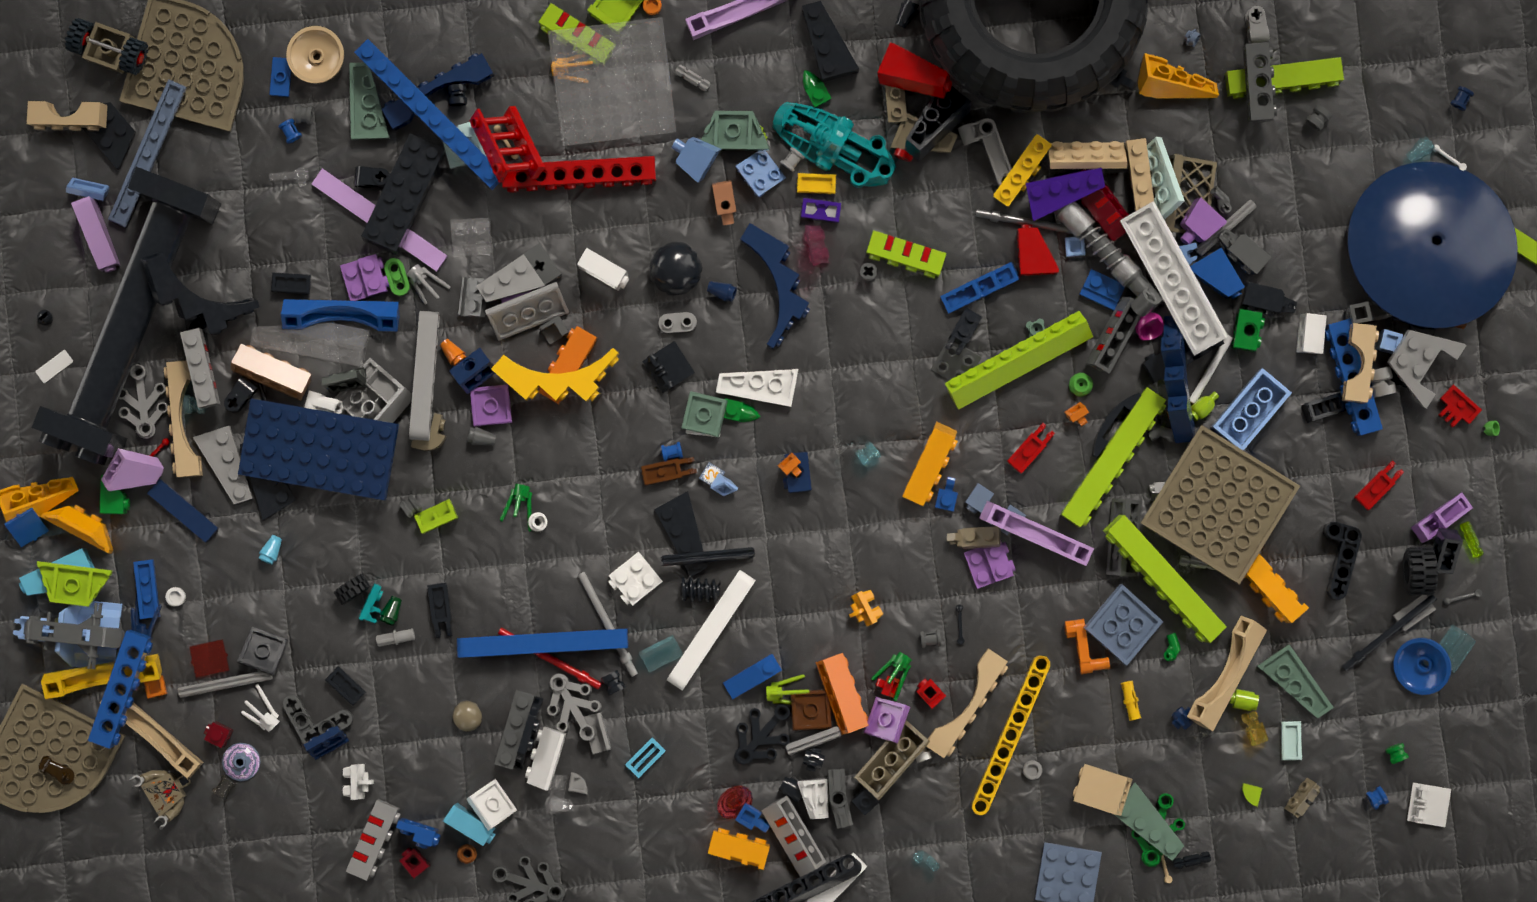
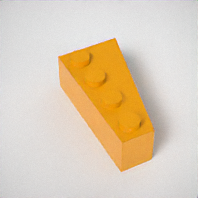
[902,421,958,506]

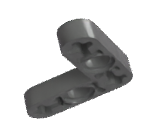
[283,695,353,744]

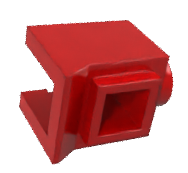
[916,678,946,709]

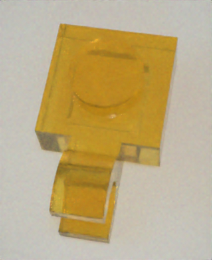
[1241,711,1268,746]

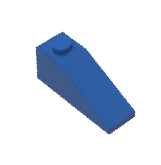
[723,654,782,699]

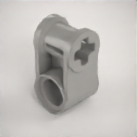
[1245,6,1270,44]

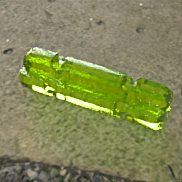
[1460,521,1484,558]

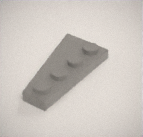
[193,426,253,505]

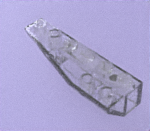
[250,323,370,368]

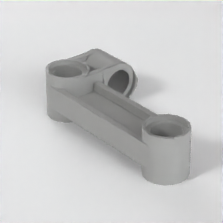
[958,118,1011,187]

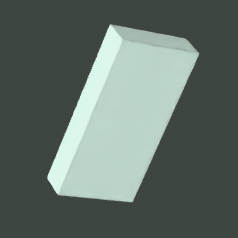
[1281,721,1302,760]

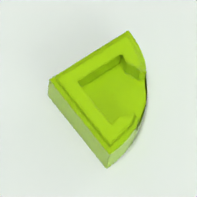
[1242,783,1262,807]

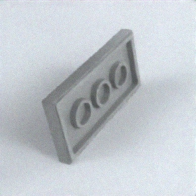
[485,282,569,341]

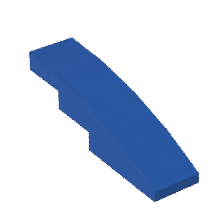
[940,262,1020,314]

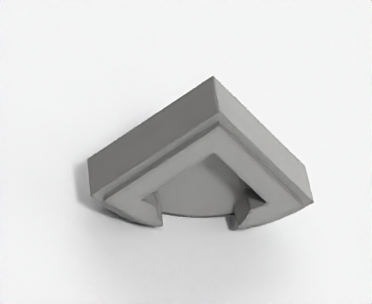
[568,772,588,794]

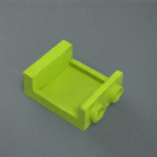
[587,0,644,35]

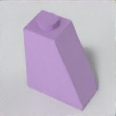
[101,448,164,491]

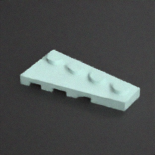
[1147,137,1185,220]

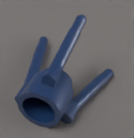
[131,594,162,637]

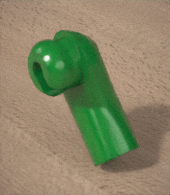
[1163,633,1181,661]

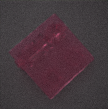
[804,225,829,266]

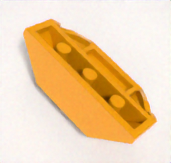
[40,504,113,554]

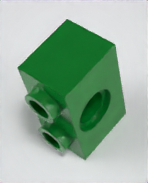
[1231,309,1265,352]

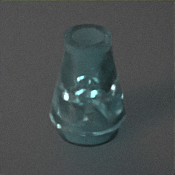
[1406,136,1435,163]

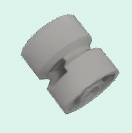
[1370,366,1397,398]

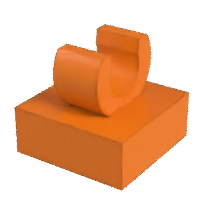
[1065,402,1089,427]
[777,452,802,477]

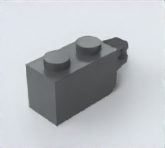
[1217,229,1271,275]

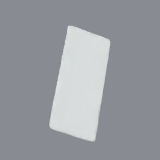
[36,350,73,383]

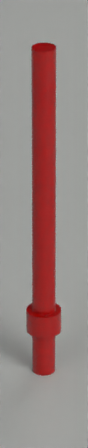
[498,627,602,690]

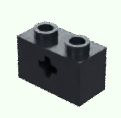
[1433,528,1463,574]

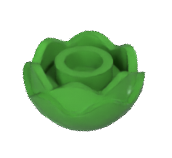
[1069,373,1093,397]

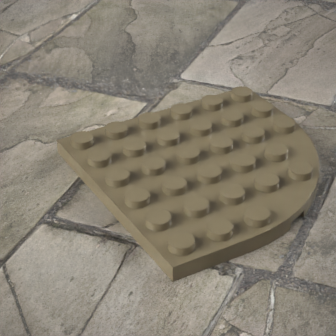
[119,0,244,132]
[0,684,126,813]

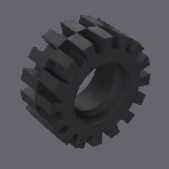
[333,573,371,605]

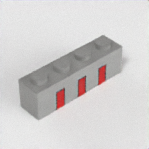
[180,328,220,409]
[761,796,826,877]
[346,799,401,881]

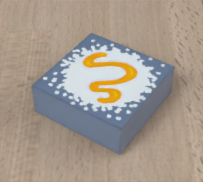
[699,462,725,486]

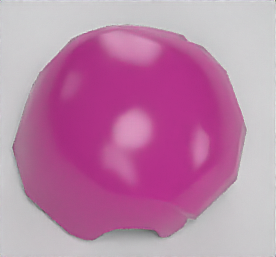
[1135,312,1164,341]

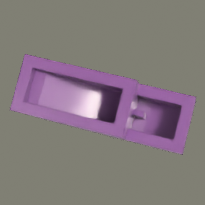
[1411,493,1473,543]

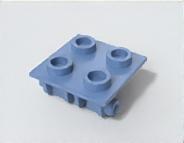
[735,150,786,198]

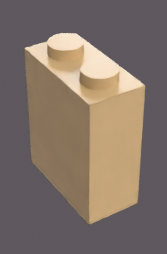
[1073,764,1133,816]

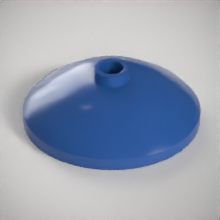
[1394,638,1451,695]

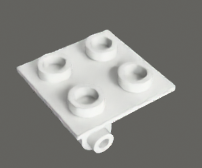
[1407,783,1451,827]

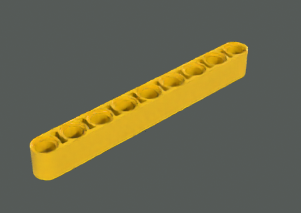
[971,655,1050,815]

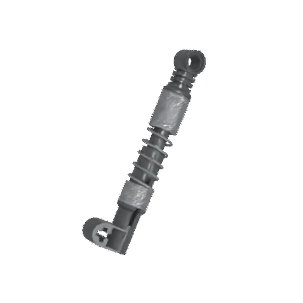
[1040,174,1163,317]

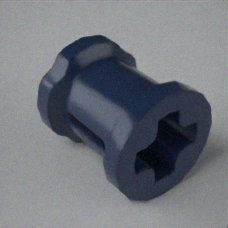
[1450,86,1474,111]

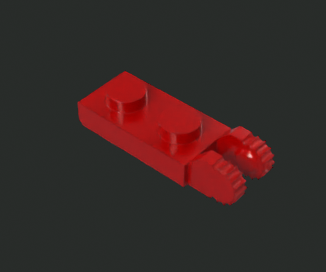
[1006,423,1055,474]
[1354,460,1404,511]

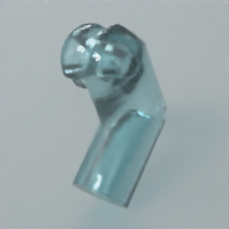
[913,850,939,871]

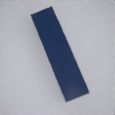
[147,479,219,543]

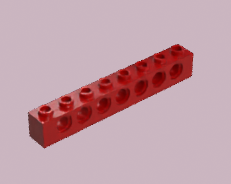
[502,156,656,193]

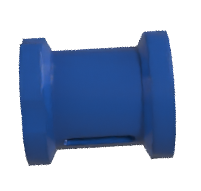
[278,119,302,144]
[661,442,683,461]

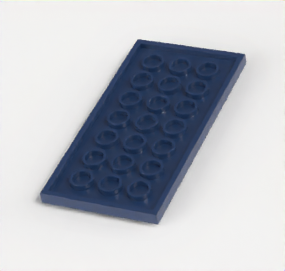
[238,399,399,500]

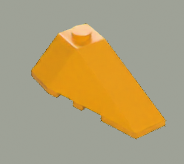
[1138,53,1219,98]
[0,477,79,522]

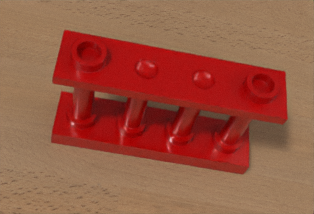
[469,106,545,182]

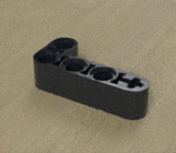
[1323,522,1362,600]

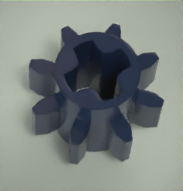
[1171,706,1194,730]

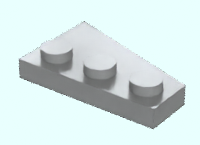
[476,254,545,303]

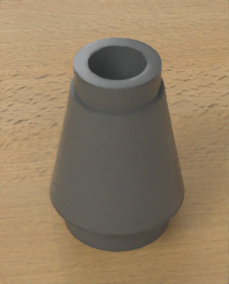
[467,426,496,446]

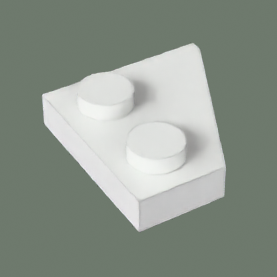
[798,779,829,819]

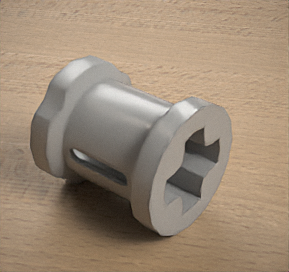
[780,147,805,172]

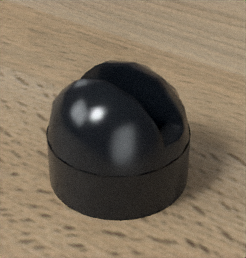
[37,310,53,325]

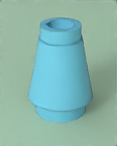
[259,535,282,565]

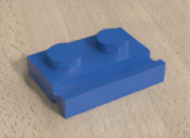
[1079,269,1125,311]

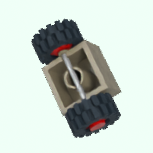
[65,18,148,75]

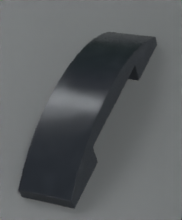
[1092,393,1141,458]

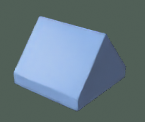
[711,473,738,496]

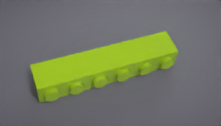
[1225,57,1344,99]

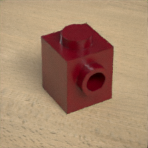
[204,721,233,748]

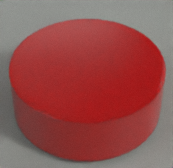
[893,148,913,162]

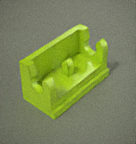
[414,499,458,534]

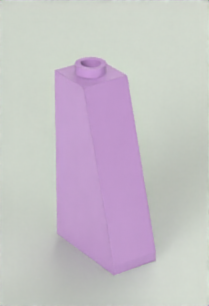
[71,196,120,273]

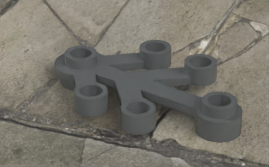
[492,855,565,902]

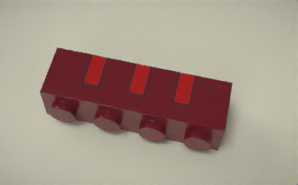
[1079,169,1129,241]

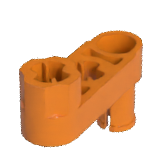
[1064,619,1110,674]

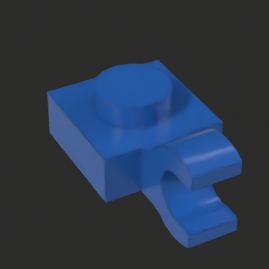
[935,477,958,511]
[735,803,770,833]

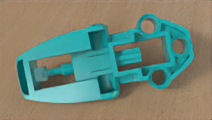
[772,102,896,188]

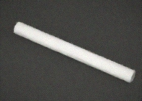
[1190,335,1234,404]

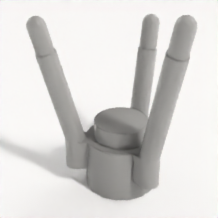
[407,264,451,305]

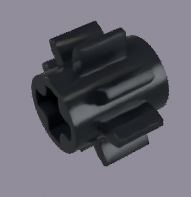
[802,747,825,772]

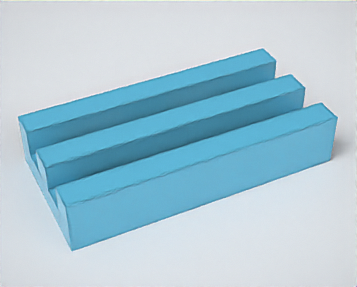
[625,737,666,778]

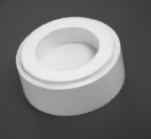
[165,587,186,606]

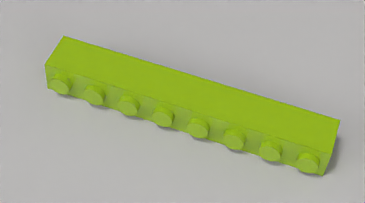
[944,311,1093,410]
[1060,387,1166,528]
[1103,515,1226,643]

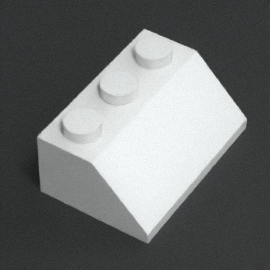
[525,727,567,791]

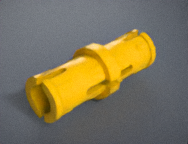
[1121,680,1141,721]

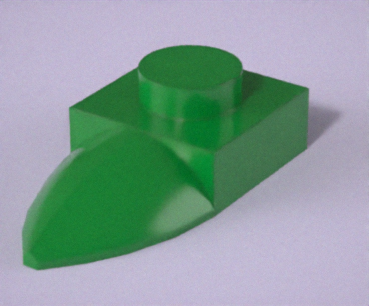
[803,70,832,108]
[724,398,760,422]

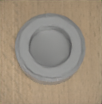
[1023,760,1042,780]

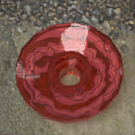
[717,786,753,819]

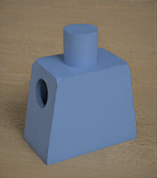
[671,137,721,182]

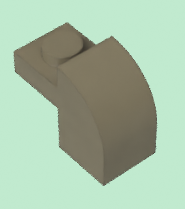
[411,413,447,451]

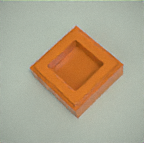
[144,675,167,698]

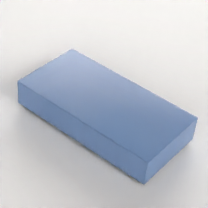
[66,178,109,201]

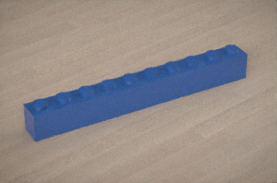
[354,39,500,190]

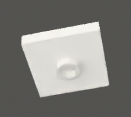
[466,779,517,831]

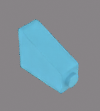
[443,803,496,846]

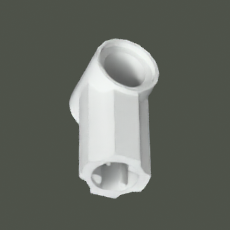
[304,391,343,414]

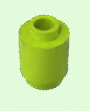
[1229,689,1259,711]

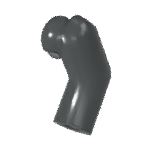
[1210,186,1232,213]

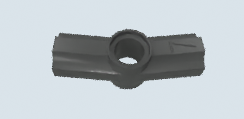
[828,769,853,829]

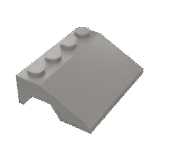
[334,358,412,423]

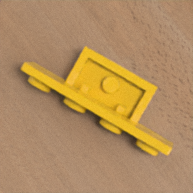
[993,134,1052,207]

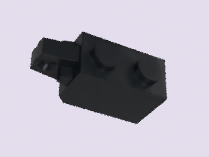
[1240,282,1297,316]

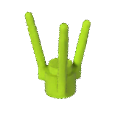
[766,674,809,705]

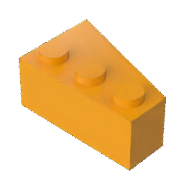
[708,828,770,870]

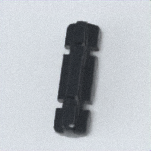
[1173,851,1211,869]

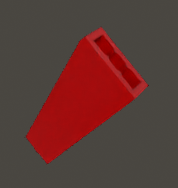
[877,42,952,99]

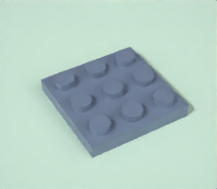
[1084,584,1163,666]
[1035,842,1102,902]

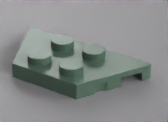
[701,111,770,151]

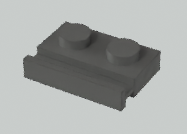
[458,277,486,317]

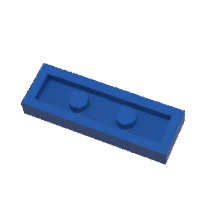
[133,559,160,619]

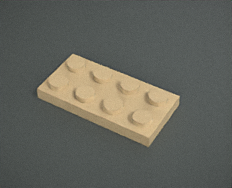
[1048,141,1127,169]

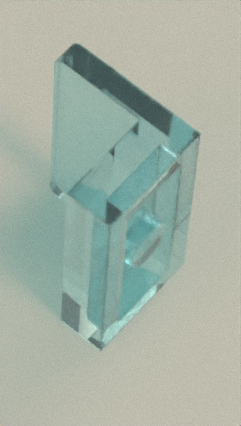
[1439,625,1476,673]
[639,635,683,672]

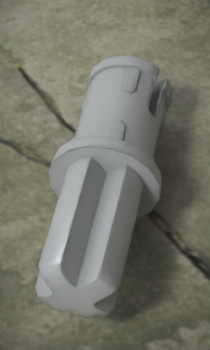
[376,628,415,647]

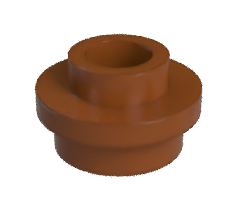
[457,844,477,864]

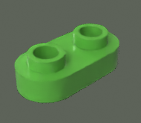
[384,258,410,296]

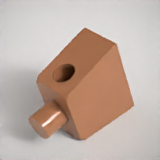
[712,180,736,225]

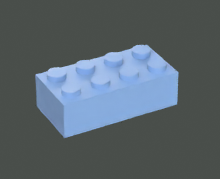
[1210,368,1292,450]

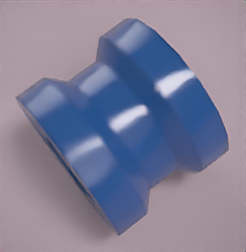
[1366,786,1389,810]

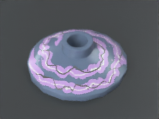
[222,743,261,781]

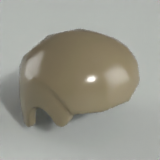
[453,701,482,732]

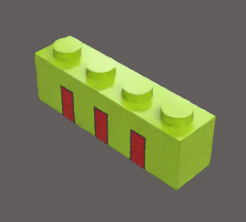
[539,3,616,66]
[866,230,946,279]

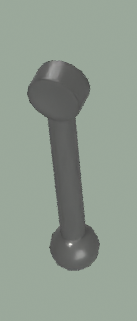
[1443,589,1482,605]

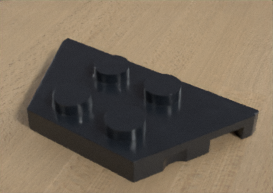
[70,102,136,170]
[515,696,544,769]

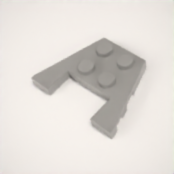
[1387,330,1466,409]

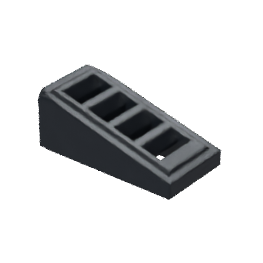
[1301,392,1346,423]

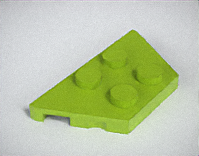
[37,561,113,607]

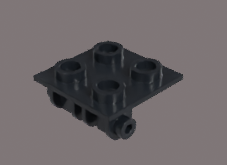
[642,341,695,393]

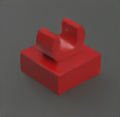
[876,676,900,698]

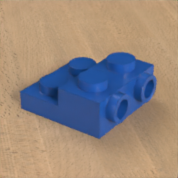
[396,818,441,849]

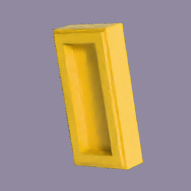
[797,173,836,194]

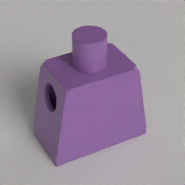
[1180,197,1227,245]

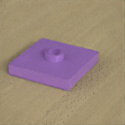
[470,384,512,427]
[864,697,910,743]

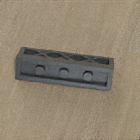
[1106,498,1142,577]

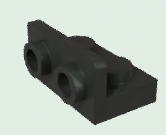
[321,367,367,393]

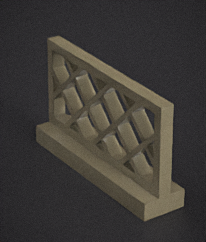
[1165,154,1217,234]

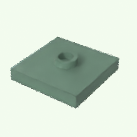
[681,391,728,437]

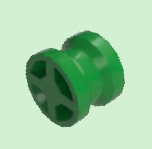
[1385,742,1409,764]

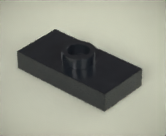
[271,273,311,294]
[325,666,366,706]

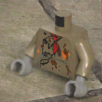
[129,770,191,830]

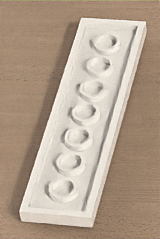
[1120,201,1228,355]

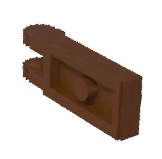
[641,457,697,485]

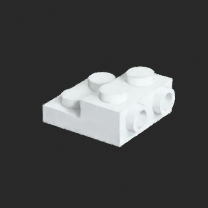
[608,552,663,606]

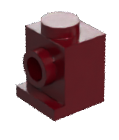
[399,847,430,878]

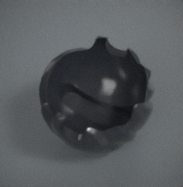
[649,242,703,296]

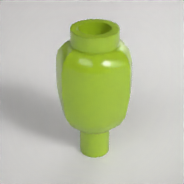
[1191,391,1219,421]

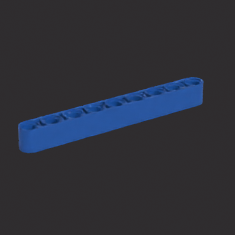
[456,629,629,658]

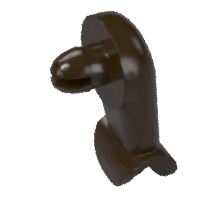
[39,756,75,785]

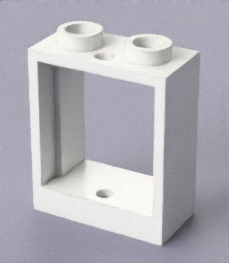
[577,248,629,291]

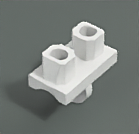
[343,764,374,800]

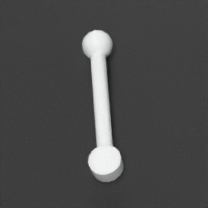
[1432,145,1467,171]

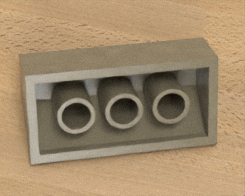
[854,720,930,800]

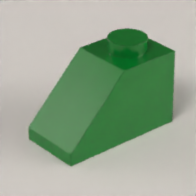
[100,475,130,514]

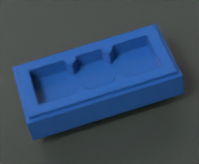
[270,57,292,97]

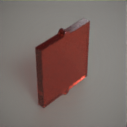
[190,639,229,678]

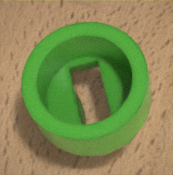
[1483,421,1500,436]

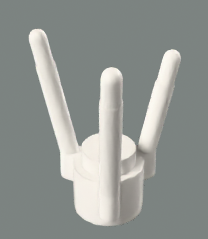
[241,684,280,732]

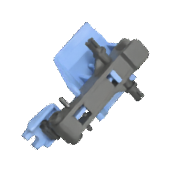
[13,601,125,669]

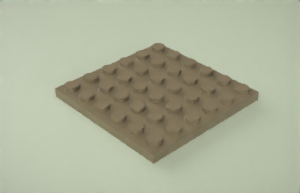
[1140,425,1300,584]

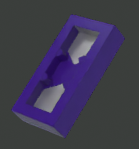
[801,198,841,223]

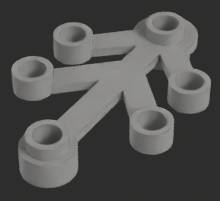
[118,364,168,439]
[547,674,602,740]

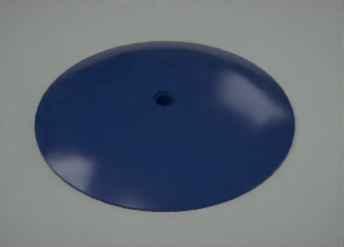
[1347,162,1518,328]

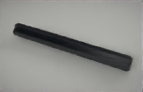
[661,547,755,566]

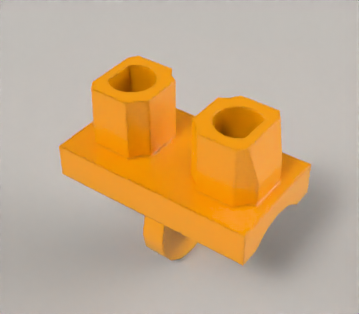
[849,590,883,627]

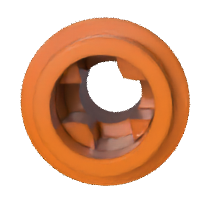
[440,339,466,366]

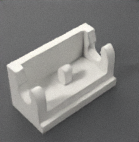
[1296,313,1327,354]

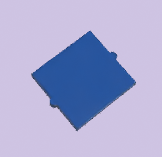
[4,508,49,547]

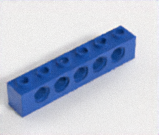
[1325,318,1383,436]
[88,630,153,749]

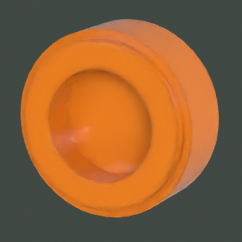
[643,0,662,15]

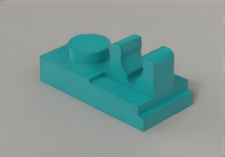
[358,583,383,623]

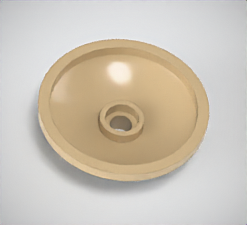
[286,26,344,84]

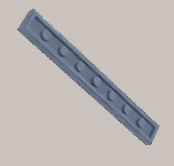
[108,79,187,227]

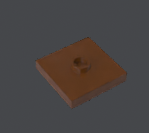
[790,690,832,731]

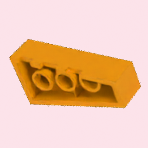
[1243,554,1309,623]

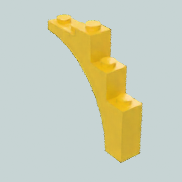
[491,348,619,402]

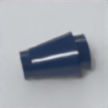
[707,281,737,302]

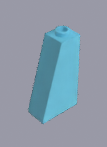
[19,548,95,595]

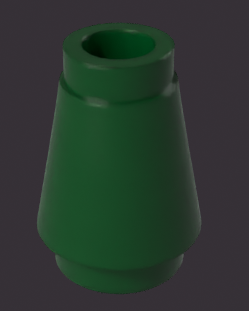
[379,596,402,626]

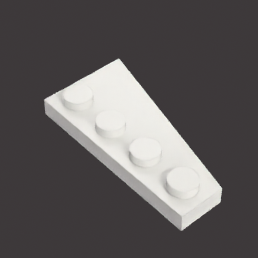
[716,369,798,407]

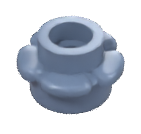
[1184,29,1201,47]

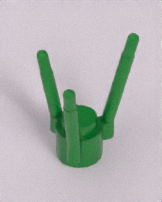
[500,484,532,532]
[871,652,912,701]

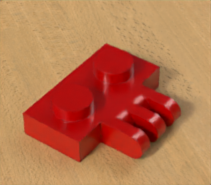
[1438,384,1482,428]

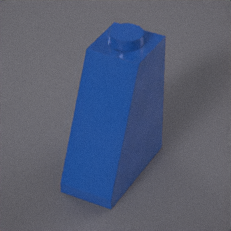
[1190,248,1245,299]

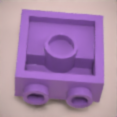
[340,254,390,301]
[964,539,1016,589]

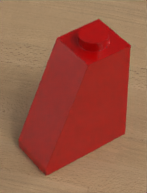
[1017,224,1059,276]

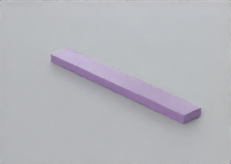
[312,168,448,272]

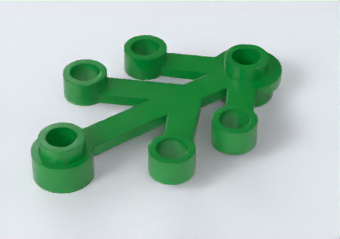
[1131,793,1185,867]

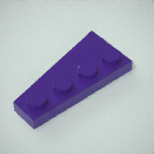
[1026,167,1105,221]

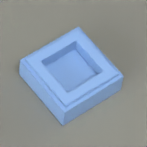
[1065,237,1086,257]

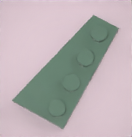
[349,62,390,140]
[1257,644,1334,718]
[1114,782,1184,861]

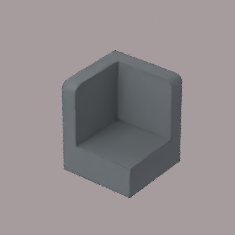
[539,316,569,344]

